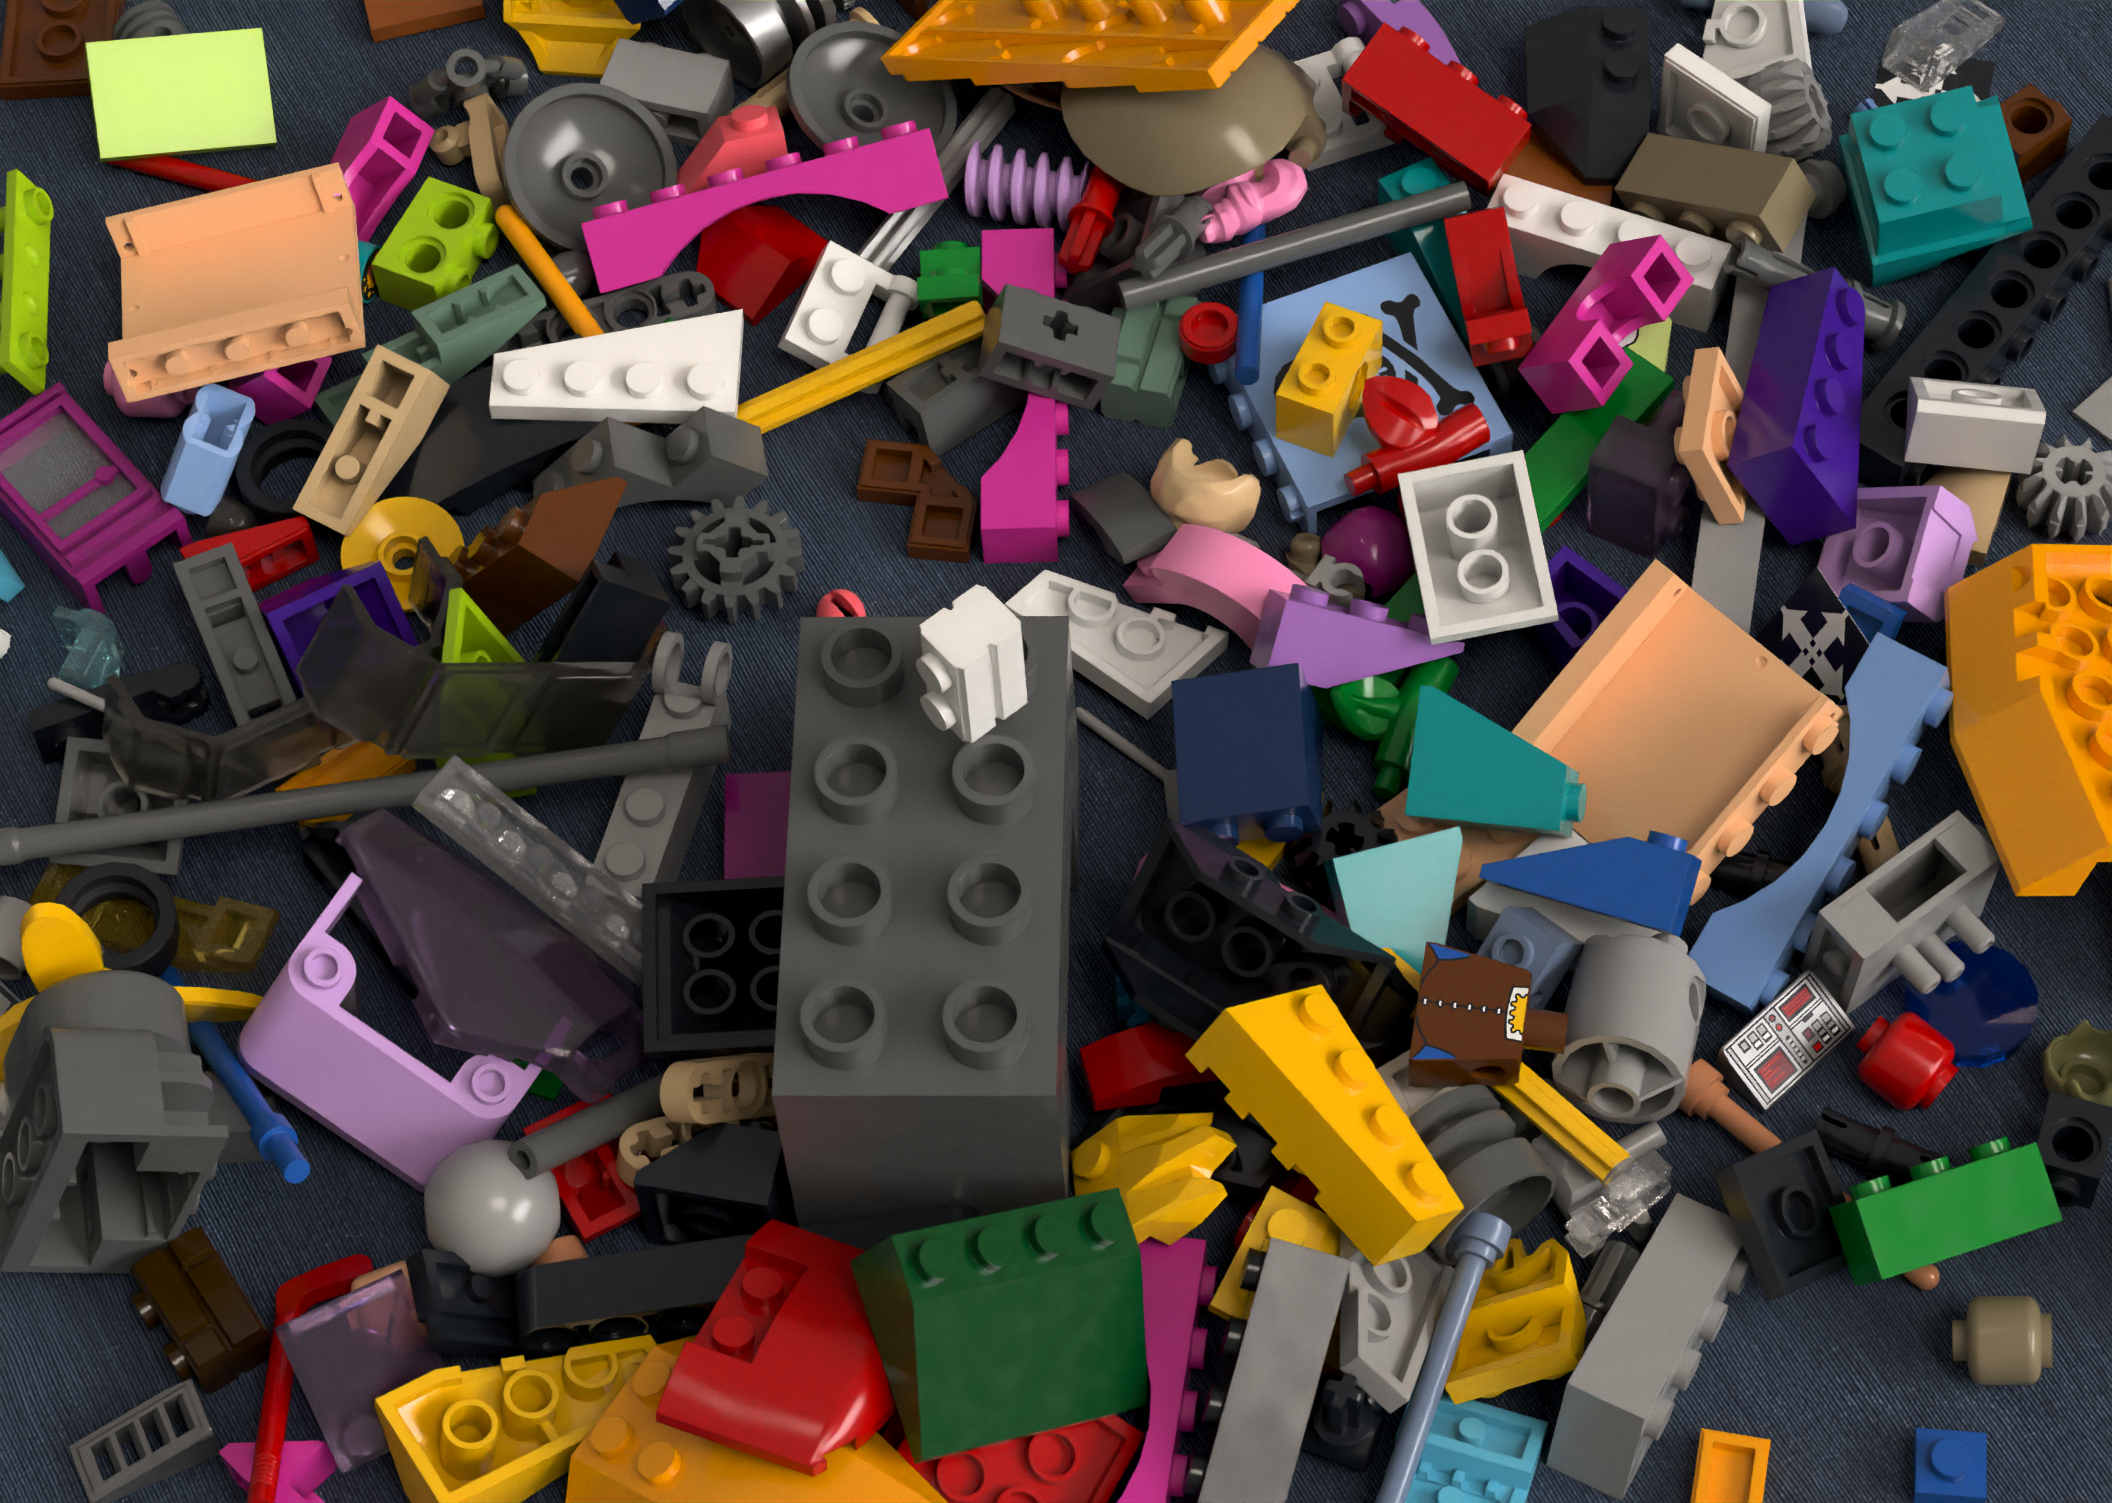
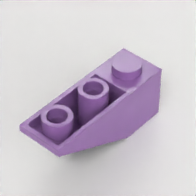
[1249,584,1465,688]

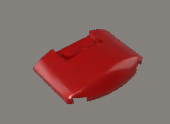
[656,1219,897,1477]

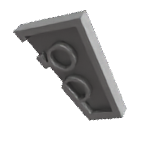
[1340,1229,1455,1414]

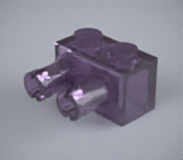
[1587,390,1690,561]

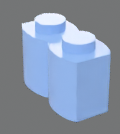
[161,383,256,516]

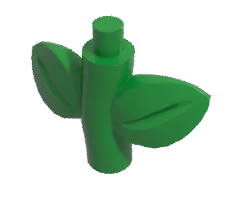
[1329,657,1459,800]

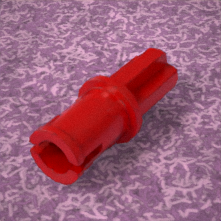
[1058,166,1126,275]

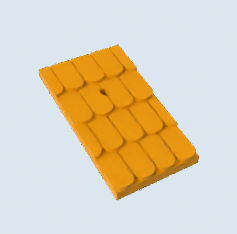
[880,0,1300,93]

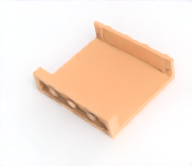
[105,162,366,403]
[1511,558,1846,906]

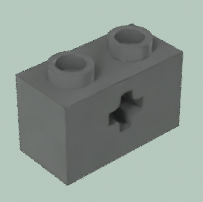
[977,283,1121,411]

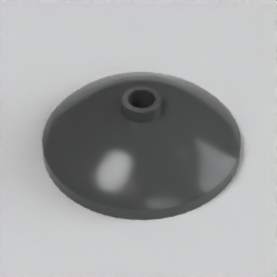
[786,21,957,155]
[502,82,677,256]

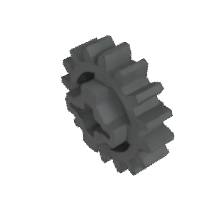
[668,495,805,624]

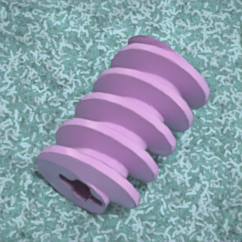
[964,141,1095,233]

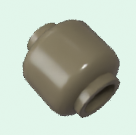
[1952,1296,2053,1385]

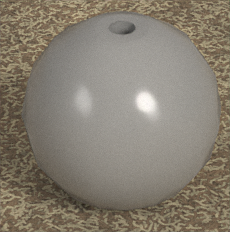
[424,1138,561,1279]

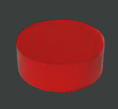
[1179,302,1238,364]

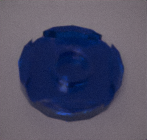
[1904,941,2038,1067]

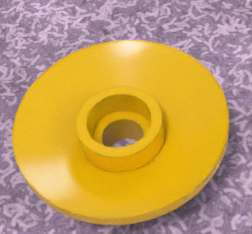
[340,497,465,613]

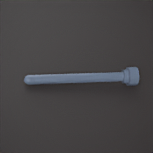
[1375,1210,1512,1503]

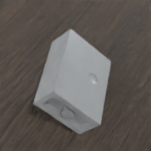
[1801,810,2001,1015]

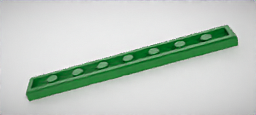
[1310,346,1675,739]

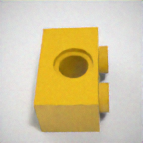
[1275,301,1383,458]

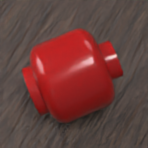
[1855,1012,1959,1111]

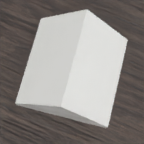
[1904,377,2046,474]

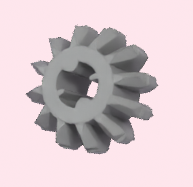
[1746,58,1832,162]
[2016,434,2112,544]

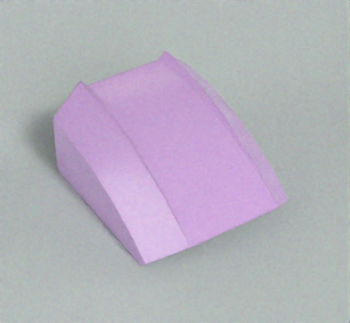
[1817,485,1978,623]

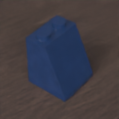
[1171,663,1324,847]

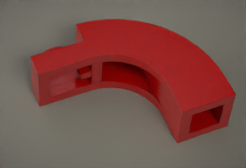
[1443,206,1533,367]

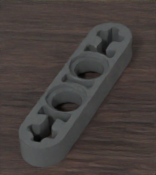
[490,271,717,365]

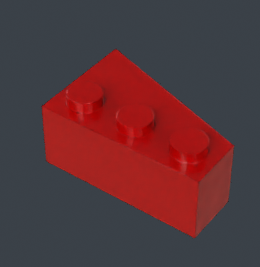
[1341,22,1532,197]

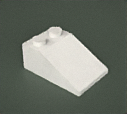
[1398,450,1559,645]

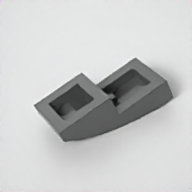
[1069,471,1177,565]

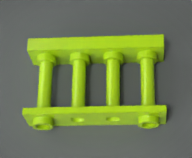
[0,169,54,396]

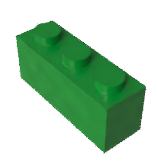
[1829,1136,2063,1287]

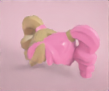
[1125,159,1308,244]

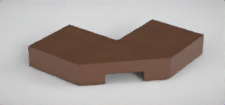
[857,439,979,564]

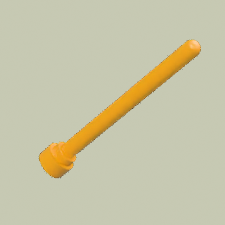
[495,205,644,426]

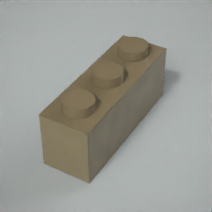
[1614,133,1817,253]

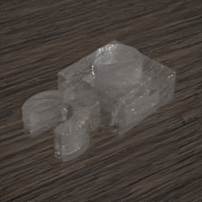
[1565,1148,1672,1258]

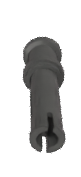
[1724,236,1906,352]

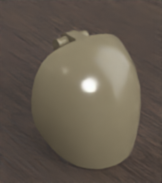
[1060,43,1327,196]

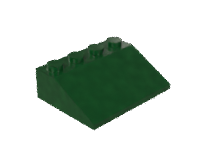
[850,1188,1149,1464]

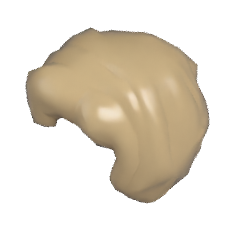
[1150,438,1261,534]

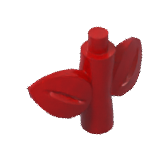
[1344,376,1490,523]

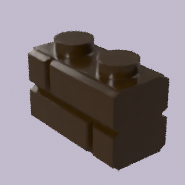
[129,1227,271,1394]

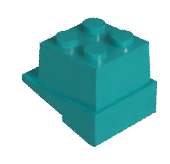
[1839,85,2033,288]

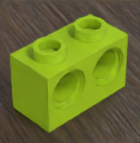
[371,176,500,311]

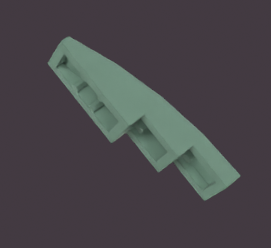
[313,263,547,429]

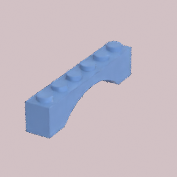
[1688,632,1954,1020]

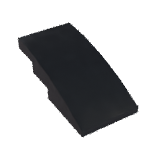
[378,334,626,517]

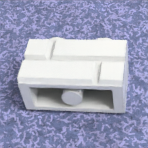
[916,584,1028,743]

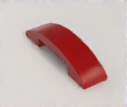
[1078,1022,1220,1111]

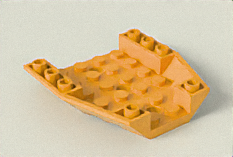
[1944,544,2112,896]

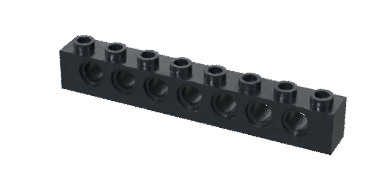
[1858,114,2112,488]

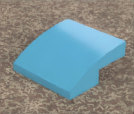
[1376,1383,1549,1503]

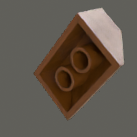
[437,476,627,637]

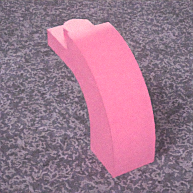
[1123,524,1307,651]

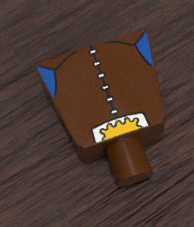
[1408,942,1569,1087]

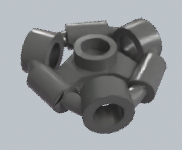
[409,48,528,120]

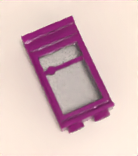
[0,381,193,619]

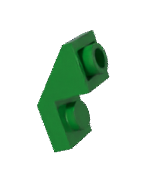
[917,241,984,319]

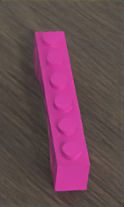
[227,96,435,425]
[581,120,949,294]
[981,228,1070,564]
[1116,1236,1219,1503]

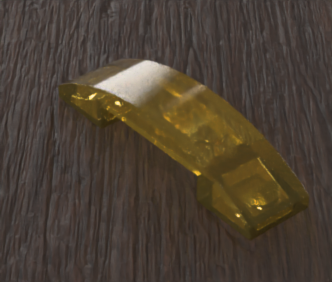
[28,863,281,973]

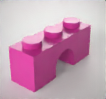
[1518,234,1694,414]

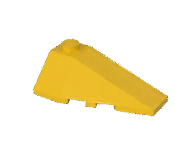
[374,1334,657,1503]

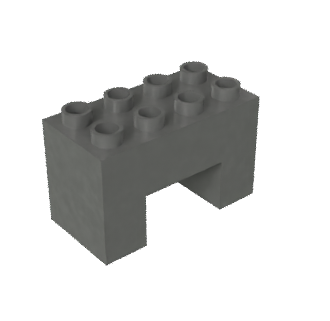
[772,616,1081,1227]

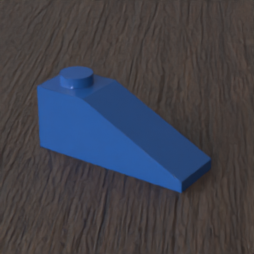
[1479,830,1702,937]

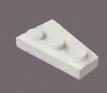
[1004,569,1229,720]

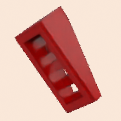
[179,515,320,592]

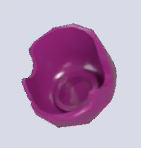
[1321,505,1416,598]

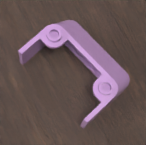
[237,873,572,1193]

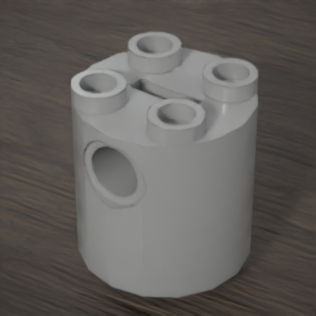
[1552,933,1706,1124]

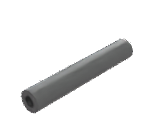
[508,1071,704,1180]

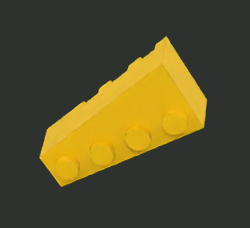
[1185,984,1464,1267]

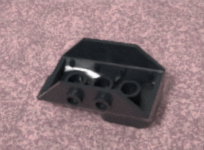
[1101,817,1419,1059]

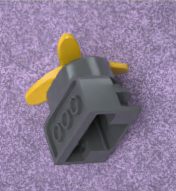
[0,902,263,1274]

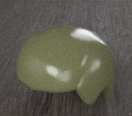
[2040,1020,2112,1107]

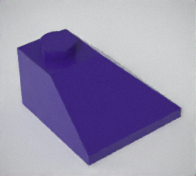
[257,559,432,727]

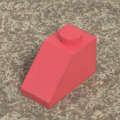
[677,105,788,201]

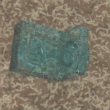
[51,606,125,691]

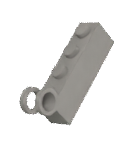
[586,631,733,934]

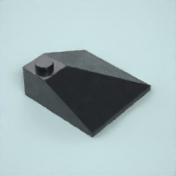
[642,876,785,1059]

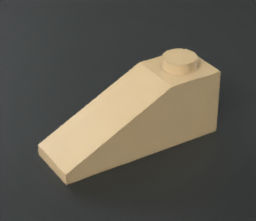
[292,345,450,538]

